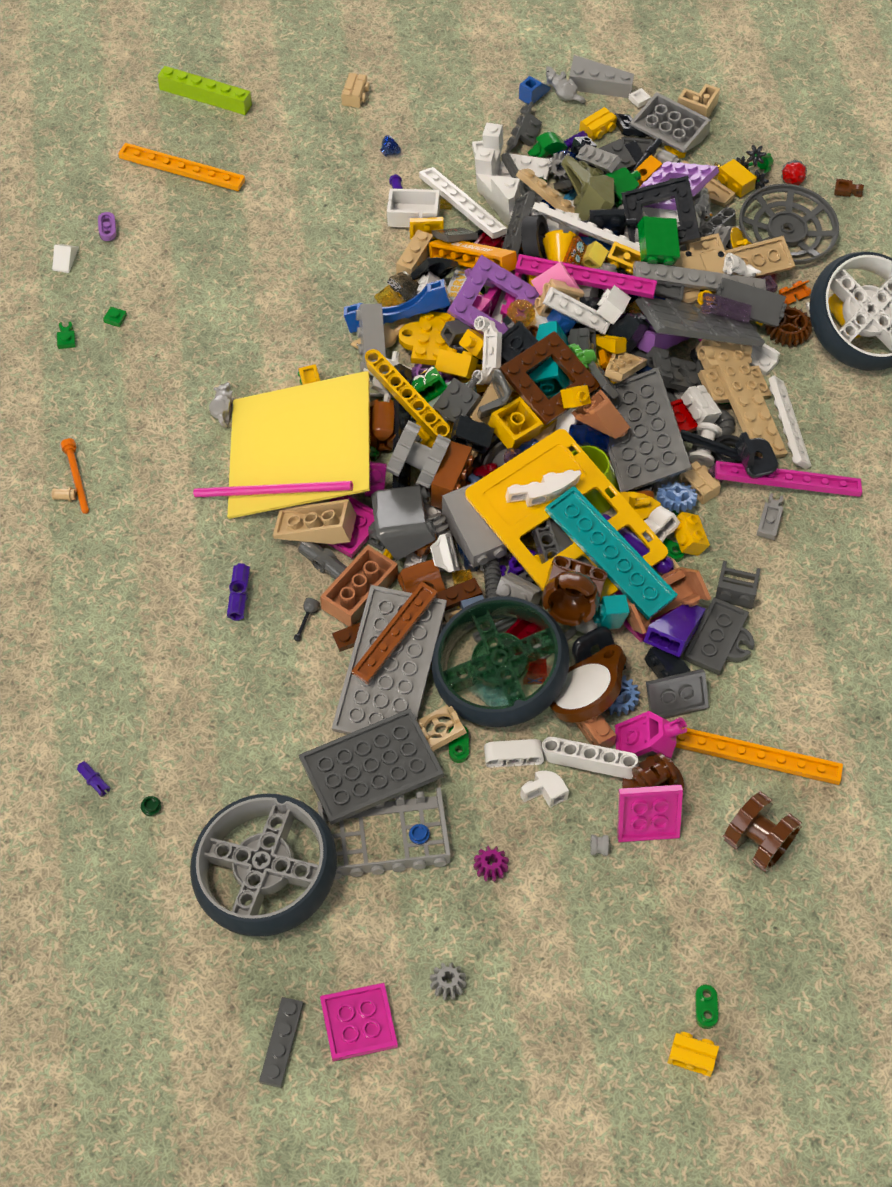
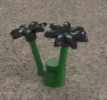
[736,145,774,190]

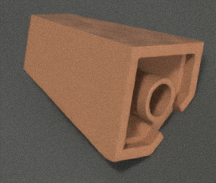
[572,390,631,439]

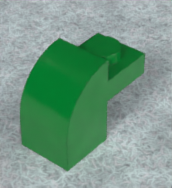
[527,132,568,158]

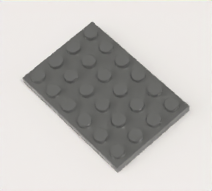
[590,367,693,492]
[299,709,444,825]

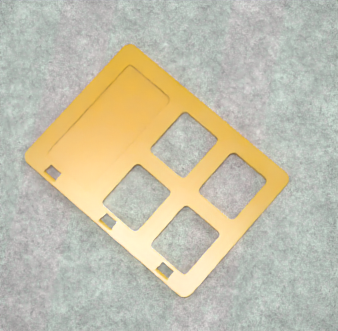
[465,429,668,601]

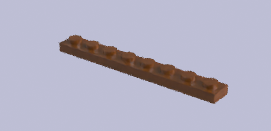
[332,578,483,652]

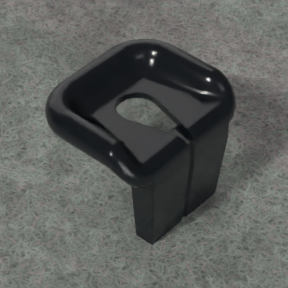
[735,432,779,478]
[572,627,627,670]

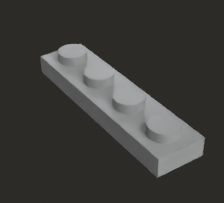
[576,144,622,173]

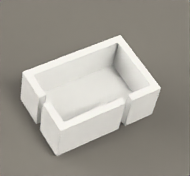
[387,189,440,227]

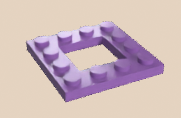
[639,161,719,210]
[447,255,540,335]

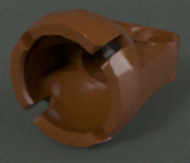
[542,556,607,626]

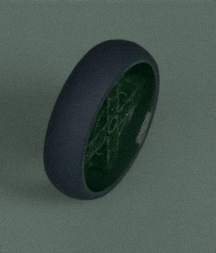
[432,596,570,727]

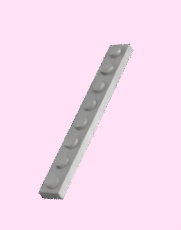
[633,261,766,291]

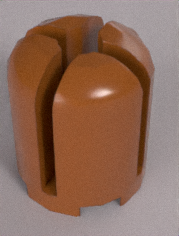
[370,399,396,452]

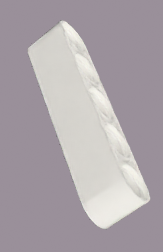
[542,737,639,779]

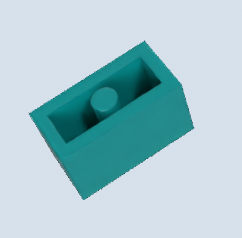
[593,594,630,629]

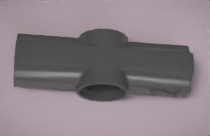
[298,541,347,580]

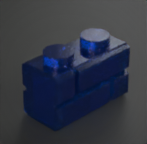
[569,424,609,451]

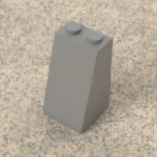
[442,482,507,568]

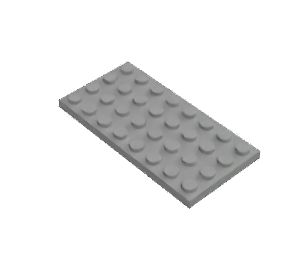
[332,585,447,734]

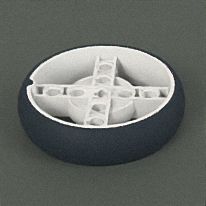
[809,251,892,371]

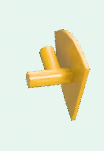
[619,492,661,520]

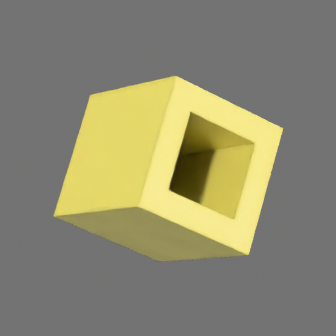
[580,241,609,268]

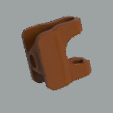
[397,559,445,593]

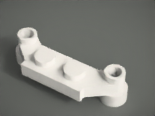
[472,316,502,385]

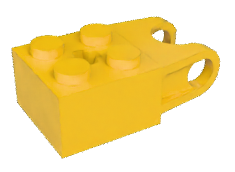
[488,397,557,452]

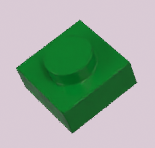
[103,307,127,327]

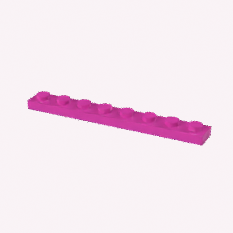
[515,254,657,299]
[715,461,862,497]

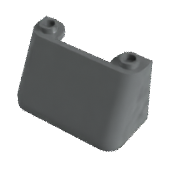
[371,485,436,561]

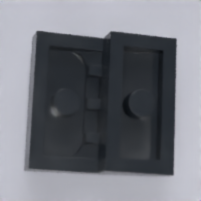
[410,257,459,280]

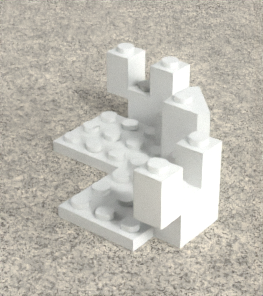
[475,123,579,243]

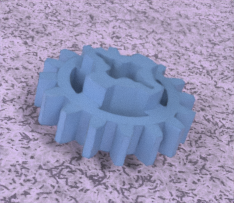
[656,481,698,513]
[605,675,640,716]

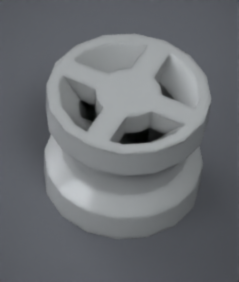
[590,834,609,856]

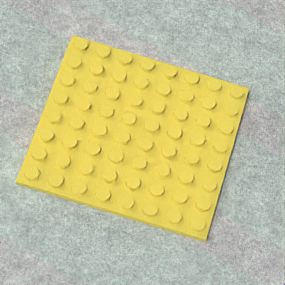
[227,371,370,519]

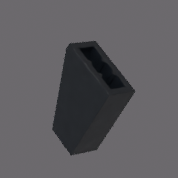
[597,313,650,354]

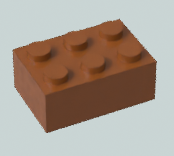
[431,441,474,509]

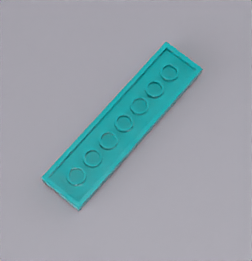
[545,486,678,620]

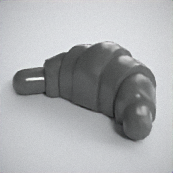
[714,410,735,441]

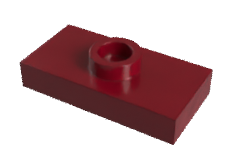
[473,463,500,477]

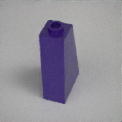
[643,605,706,657]

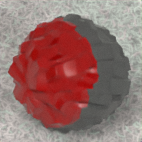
[781,160,807,186]

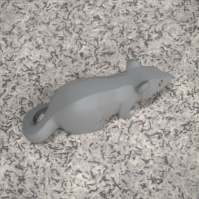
[546,66,586,104]
[209,382,234,428]

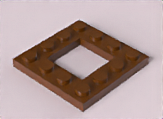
[499,331,601,426]

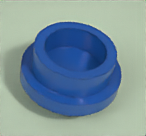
[409,824,430,845]

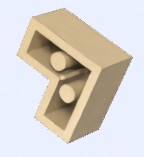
[677,84,720,118]

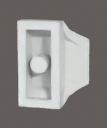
[430,533,460,572]

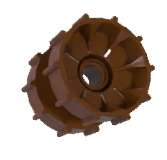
[723,791,802,873]

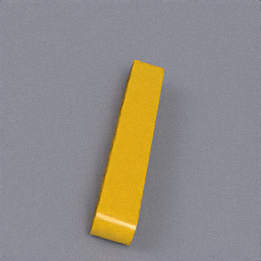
[365,349,451,440]

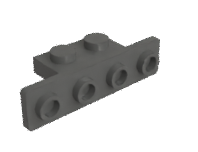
[505,101,542,153]

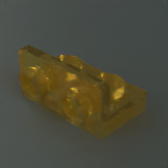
[374,284,407,307]

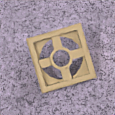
[417,705,467,751]

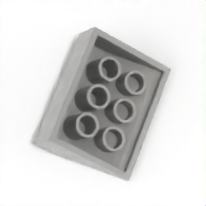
[630,92,711,153]

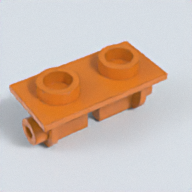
[778,280,811,305]

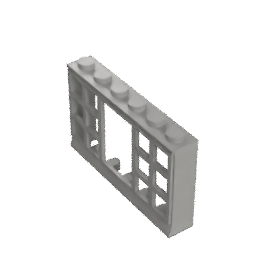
[317,787,450,880]

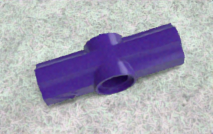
[227,563,250,621]

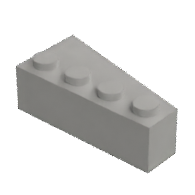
[569,55,634,98]

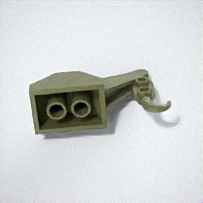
[561,155,614,220]

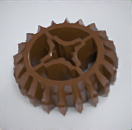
[765,305,812,347]

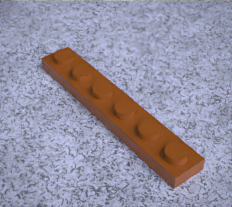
[351,582,438,684]

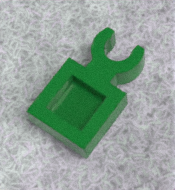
[57,321,76,349]

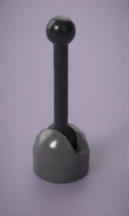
[294,598,320,642]

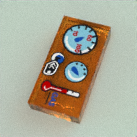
[563,235,587,266]

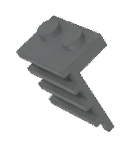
[715,560,761,609]

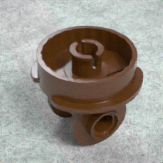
[622,753,684,791]

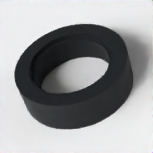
[521,215,549,259]

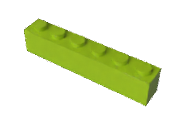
[157,66,252,115]

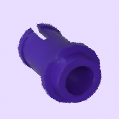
[389,174,403,189]

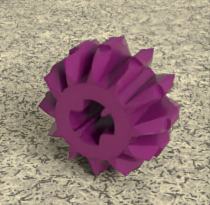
[473,846,509,882]

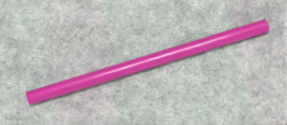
[193,481,353,498]

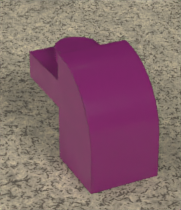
[365,462,387,497]

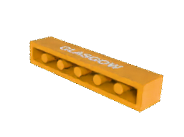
[429,239,517,271]

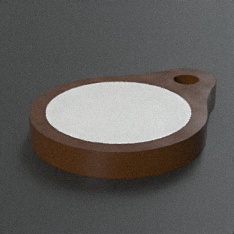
[550,644,627,723]

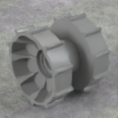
[386,420,451,489]

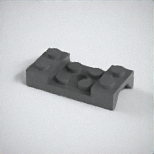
[646,346,704,391]

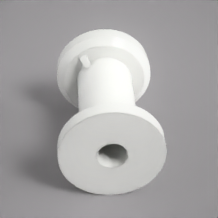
[689,422,722,467]

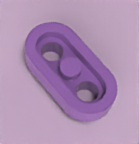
[98,212,117,241]

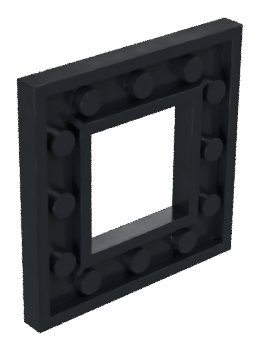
[621,175,701,246]

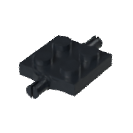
[581,209,636,238]

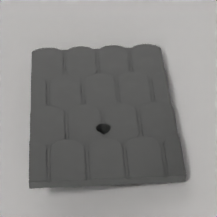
[635,297,765,347]

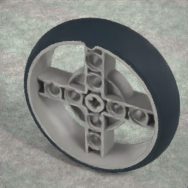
[190,793,337,937]

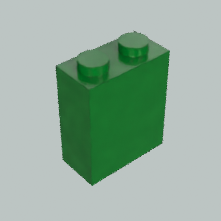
[638,216,680,266]

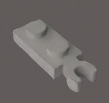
[756,493,783,540]

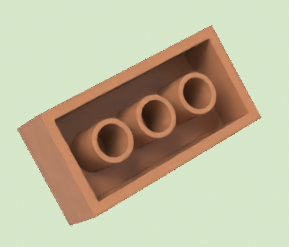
[320,545,398,626]

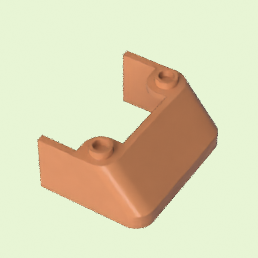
[626,567,711,634]

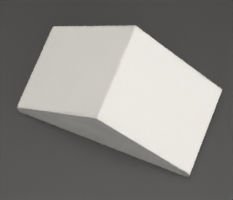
[52,244,79,273]

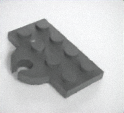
[683,597,754,675]

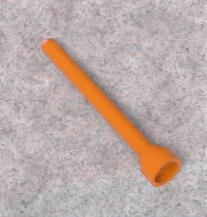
[61,438,89,514]

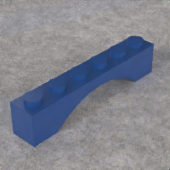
[344,279,450,333]

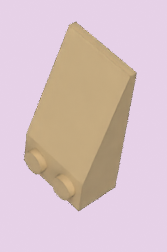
[273,499,357,544]

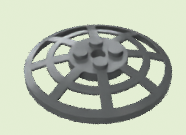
[739,184,839,265]

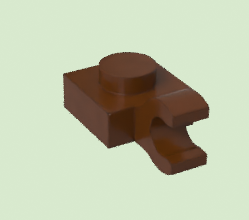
[834,179,864,198]

